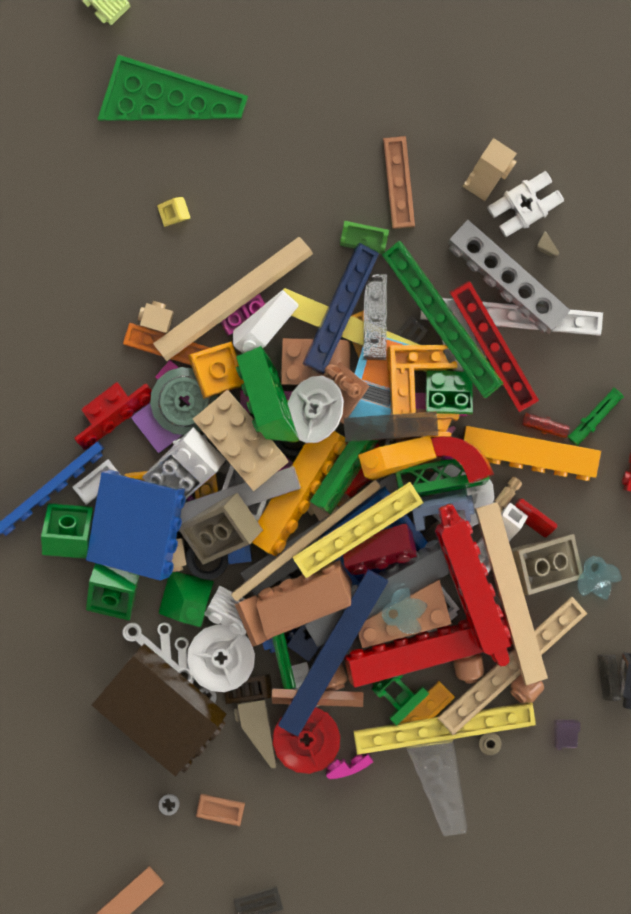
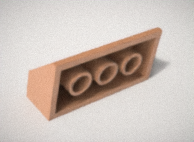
[256,560,352,639]

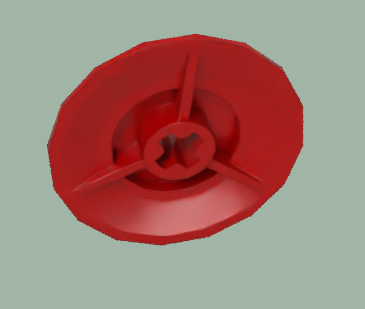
[273,707,340,774]

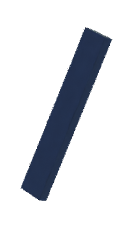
[302,243,379,374]

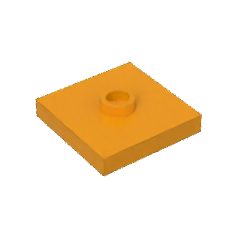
[188,341,244,399]

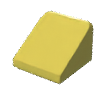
[157,197,190,227]

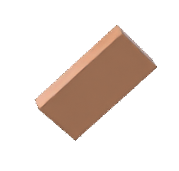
[235,595,272,647]
[196,794,245,826]

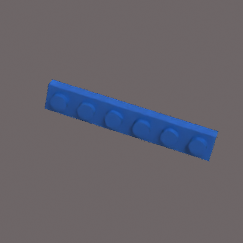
[0,442,105,536]

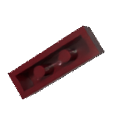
[343,524,417,575]

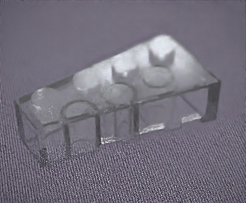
[407,739,468,836]

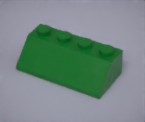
[236,346,299,442]

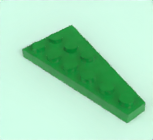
[97,55,248,121]

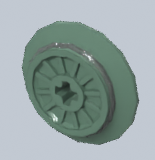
[150,367,218,435]

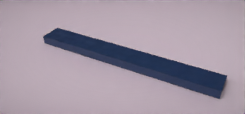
[278,569,388,737]

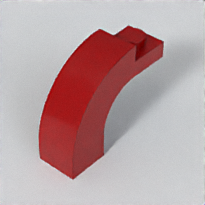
[415,437,494,483]

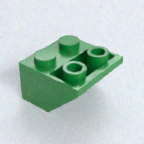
[425,370,473,414]

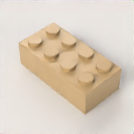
[193,390,289,491]

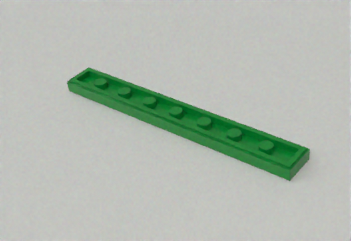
[382,241,504,398]

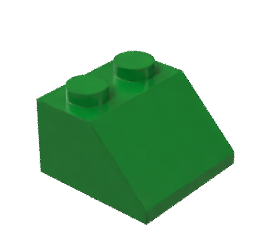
[41,503,93,559]
[86,563,140,621]

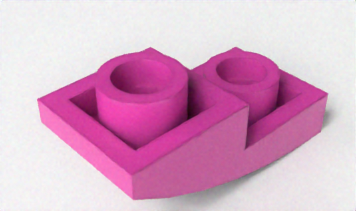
[221,294,265,336]
[326,753,373,779]

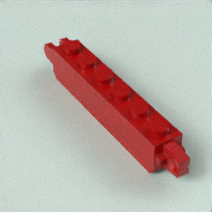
[435,503,511,667]

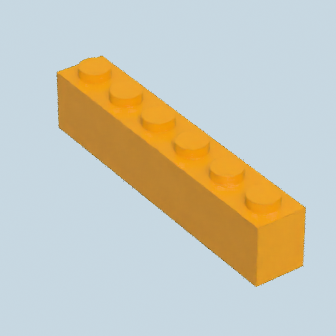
[462,426,601,481]
[252,431,347,557]

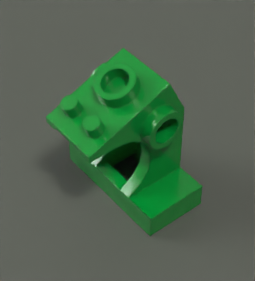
[371,675,429,726]

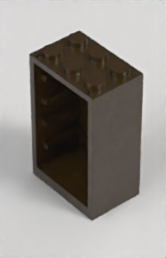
[92,643,227,777]

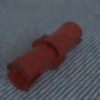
[522,412,570,438]

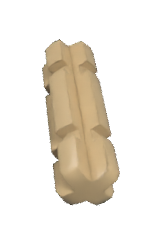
[495,477,522,512]

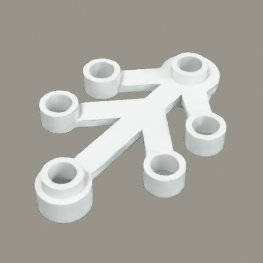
[123,622,195,684]

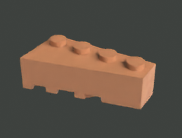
[358,579,451,648]

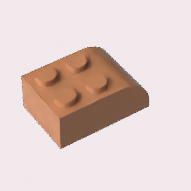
[282,338,351,385]

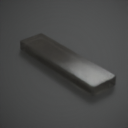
[363,274,387,360]
[344,411,439,442]

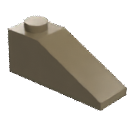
[234,699,277,768]

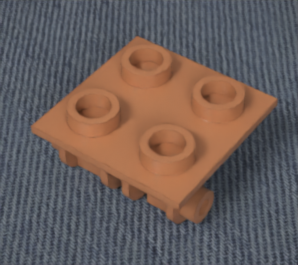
[325,362,370,424]

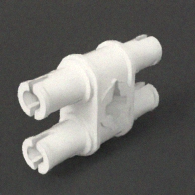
[487,171,564,237]

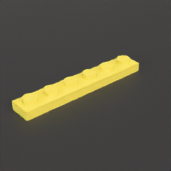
[293,482,423,578]

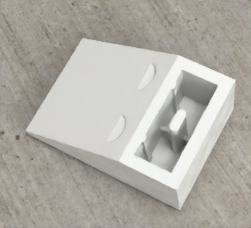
[142,427,226,499]

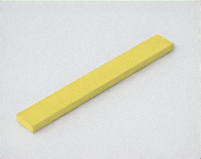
[283,288,447,372]
[353,702,536,755]

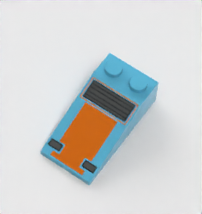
[346,332,409,433]

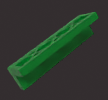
[310,425,380,515]
[394,459,489,497]

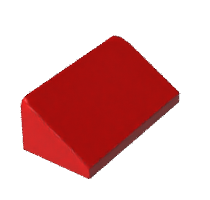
[514,498,558,538]

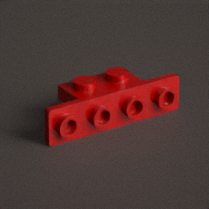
[74,382,152,450]

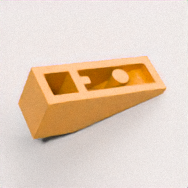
[358,436,437,480]

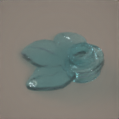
[578,556,622,600]
[382,588,427,634]

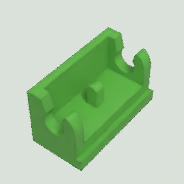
[340,221,389,254]

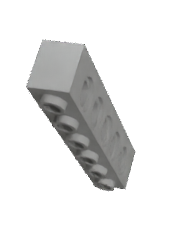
[448,220,570,334]

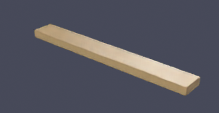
[153,237,313,361]
[231,480,380,601]
[474,502,548,685]
[438,597,587,735]

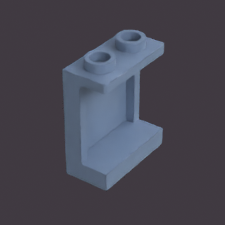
[413,489,475,531]

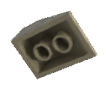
[179,493,263,564]
[511,534,584,595]

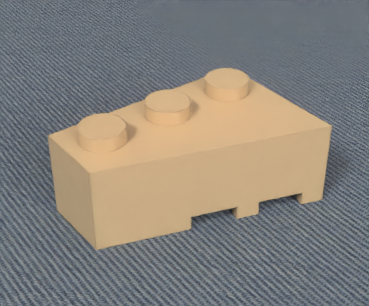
[462,138,517,201]

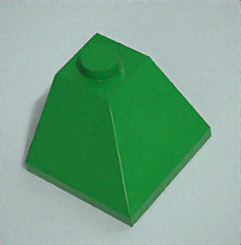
[158,571,214,627]

